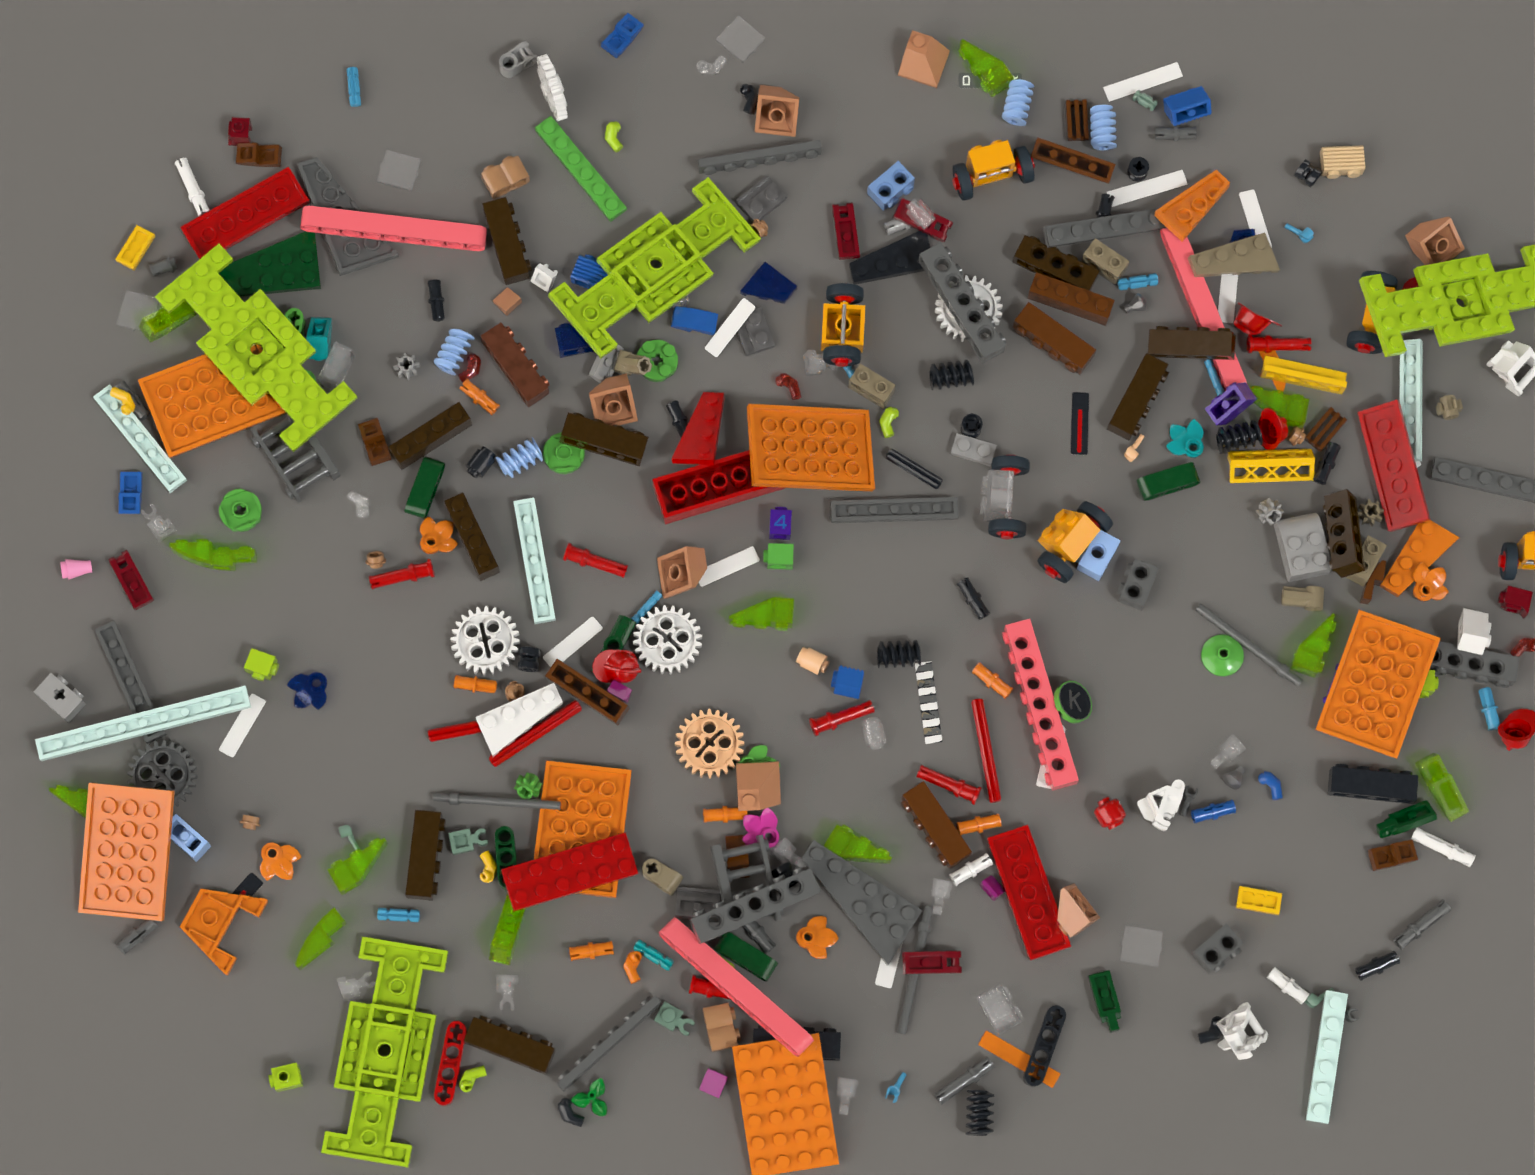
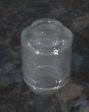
[905,199,936,230]
[862,717,887,750]

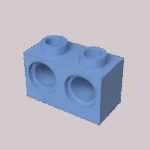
[867,161,915,211]

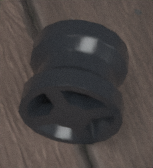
[1127,157,1149,182]

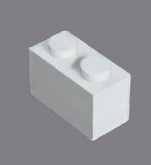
[1457,608,1491,655]

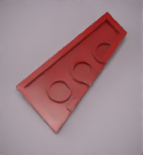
[671,392,725,465]

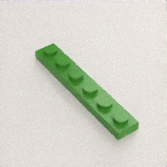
[535,116,627,222]

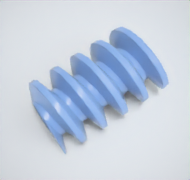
[1002,79,1035,126]
[1090,105,1117,151]
[434,329,475,375]
[495,437,543,478]

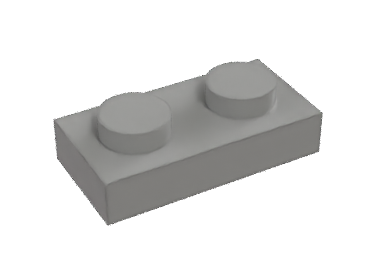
[589,345,624,383]
[950,433,997,466]

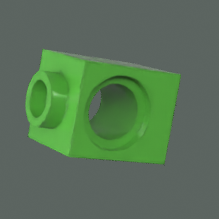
[763,543,794,570]

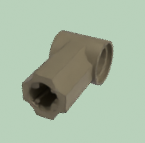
[614,350,652,376]
[1281,586,1324,611]

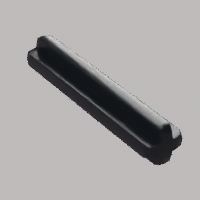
[886,449,943,489]

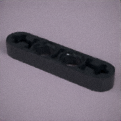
[1023,1005,1066,1087]

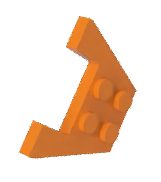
[180,889,268,976]

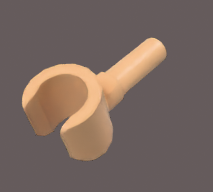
[1124,434,1144,462]

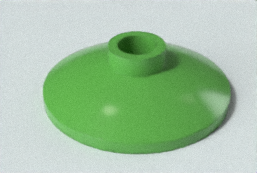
[1201,635,1244,676]

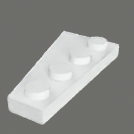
[475,683,563,757]

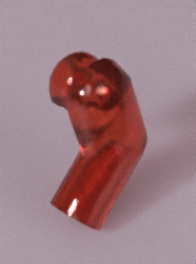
[458,354,481,383]
[775,373,802,400]
[1510,638,1535,657]

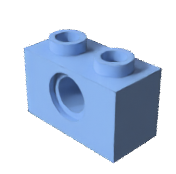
[1076,530,1121,581]
[171,814,211,862]

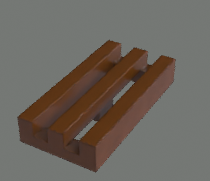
[1065,99,1089,141]
[1304,407,1347,452]

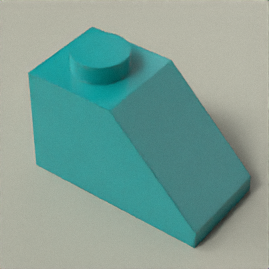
[306,317,332,361]

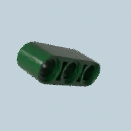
[404,456,445,519]
[1136,462,1201,501]
[495,826,517,891]
[714,932,778,982]

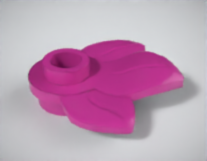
[742,808,779,848]

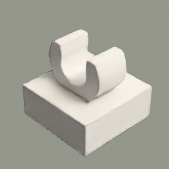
[531,263,558,292]

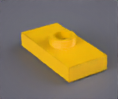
[115,225,156,271]
[1236,886,1282,915]

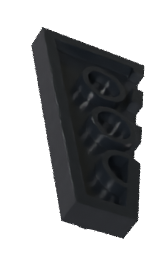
[849,231,930,285]

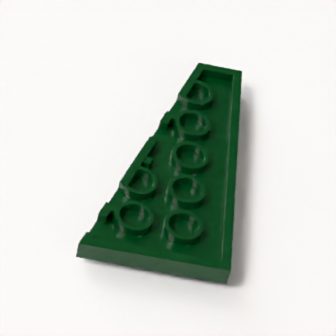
[218,231,321,297]

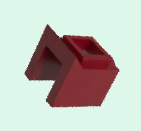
[228,117,253,146]
[1498,586,1533,619]

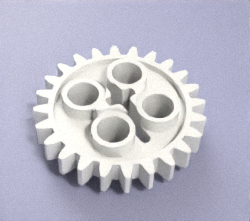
[537,54,568,121]
[935,275,1003,342]
[633,605,702,675]
[450,606,520,675]

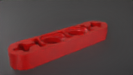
[434,1021,467,1106]

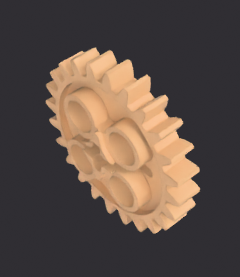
[675,709,744,779]

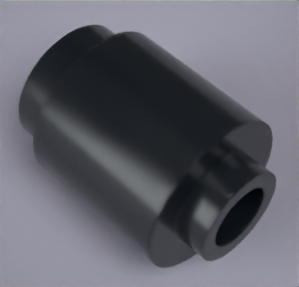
[466,446,496,478]

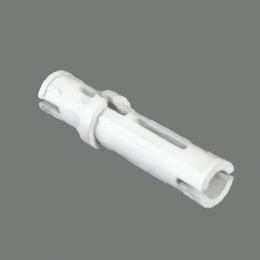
[175,158,210,217]
[1411,827,1476,868]

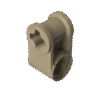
[642,859,684,896]

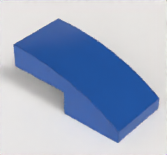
[601,13,644,59]
[671,306,718,335]
[119,472,143,514]

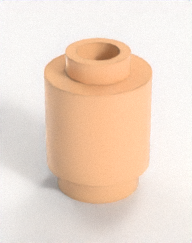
[796,647,829,675]

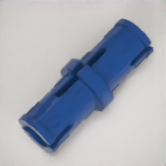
[1191,800,1236,824]

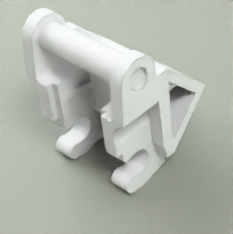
[1486,341,1535,396]
[1137,779,1185,831]
[1216,1002,1268,1060]

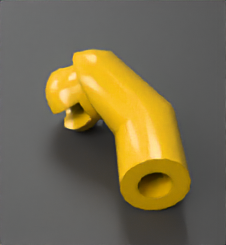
[110,387,135,415]
[480,850,497,883]

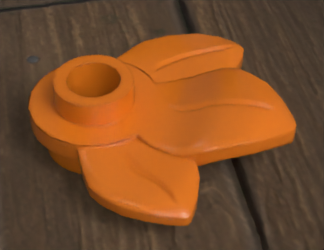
[420,517,458,554]
[1413,562,1449,602]
[260,842,301,881]
[796,916,839,959]

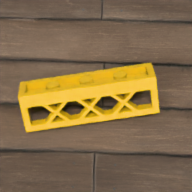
[1260,356,1347,395]
[1228,449,1315,483]

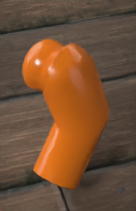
[623,951,642,984]

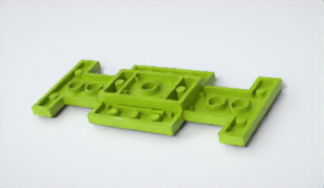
[548,177,761,359]
[155,244,358,452]
[1359,245,1535,357]
[321,937,449,1168]

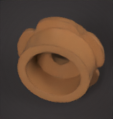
[750,219,768,238]
[1287,426,1306,446]
[365,551,386,569]
[505,681,525,702]
[239,815,260,830]

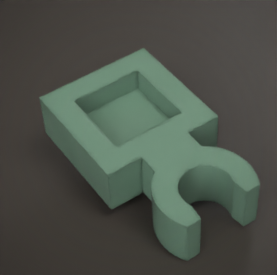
[448,828,488,855]
[654,1002,695,1036]

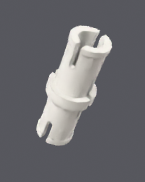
[949,853,993,886]
[1266,967,1310,1005]

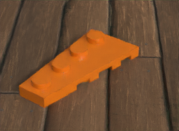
[1154,170,1230,242]
[1380,520,1460,597]

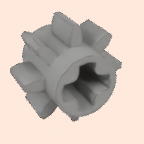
[393,353,420,380]
[1256,498,1284,525]

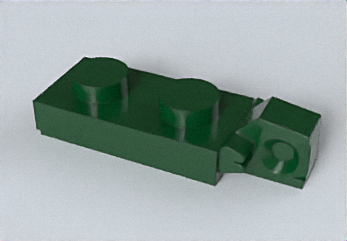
[1376,800,1437,838]
[1088,970,1121,1033]

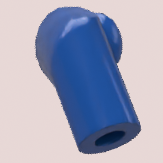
[1258,771,1283,800]

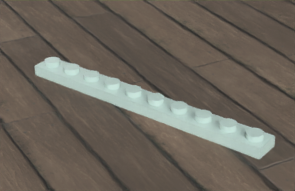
[35,686,251,761]

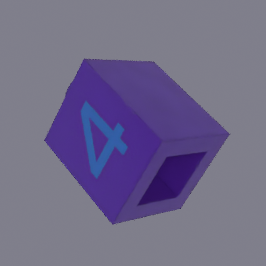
[769,507,792,540]

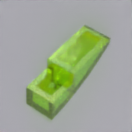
[139,301,197,343]
[1415,753,1469,822]
[295,907,347,970]

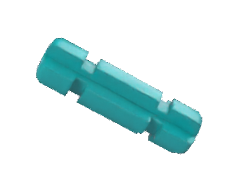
[633,940,674,970]

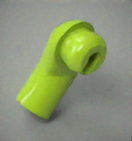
[605,121,623,152]
[879,407,899,438]
[459,1065,487,1093]

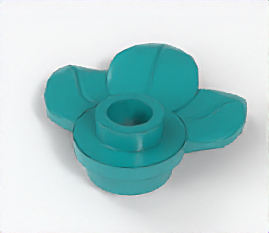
[1166,419,1204,458]

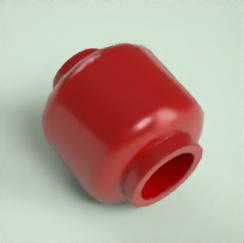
[1094,796,1126,830]

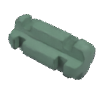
[1133,90,1158,111]

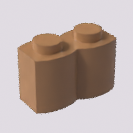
[481,156,530,199]
[703,1003,741,1052]

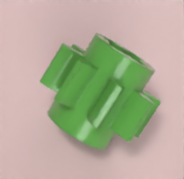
[514,772,542,799]

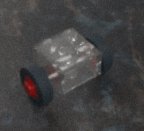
[980,455,1030,539]

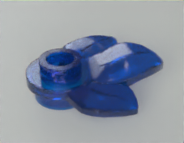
[287,672,327,710]

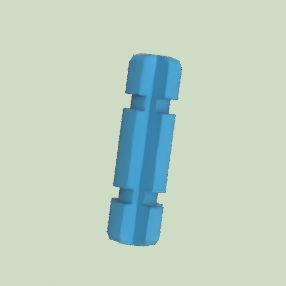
[347,67,361,107]
[1117,273,1159,290]
[377,908,420,922]

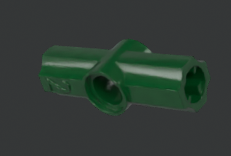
[591,615,636,674]

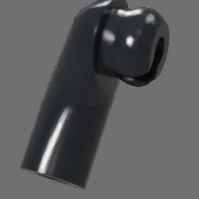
[740,84,758,115]
[1198,1016,1223,1044]
[558,1098,585,1127]

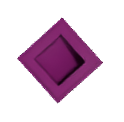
[607,680,632,703]
[980,875,1005,901]
[699,1068,728,1098]

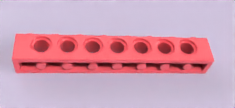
[1002,619,1079,791]

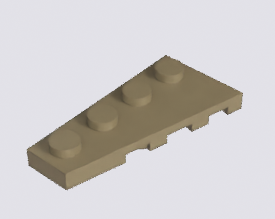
[1188,232,1280,277]

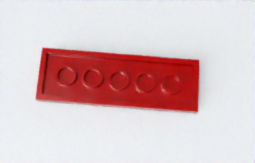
[180,166,310,259]
[1358,400,1430,532]
[987,825,1071,961]
[501,832,638,912]

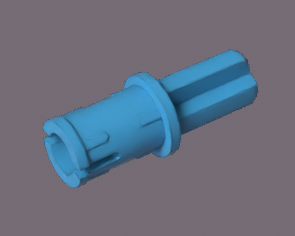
[1478,687,1500,731]

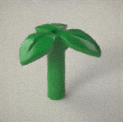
[571,1078,608,1116]

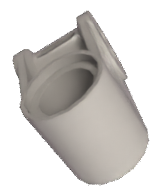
[499,41,538,78]

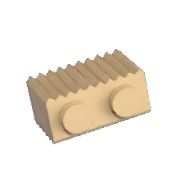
[1320,145,1365,179]

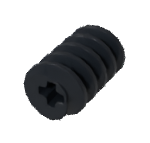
[929,360,974,391]
[1216,420,1262,454]
[877,640,921,668]
[966,1090,994,1136]

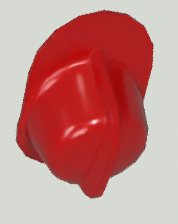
[1234,302,1282,335]
[1257,407,1288,450]
[592,649,642,683]
[1498,709,1535,751]

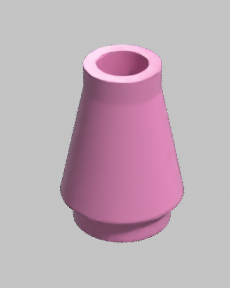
[60,559,92,580]

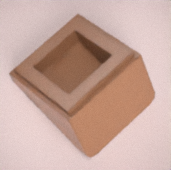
[492,287,522,316]

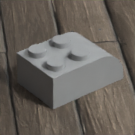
[1274,512,1331,582]

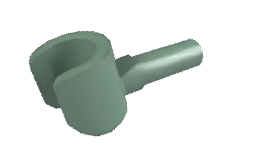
[339,825,361,852]
[1304,988,1335,1008]

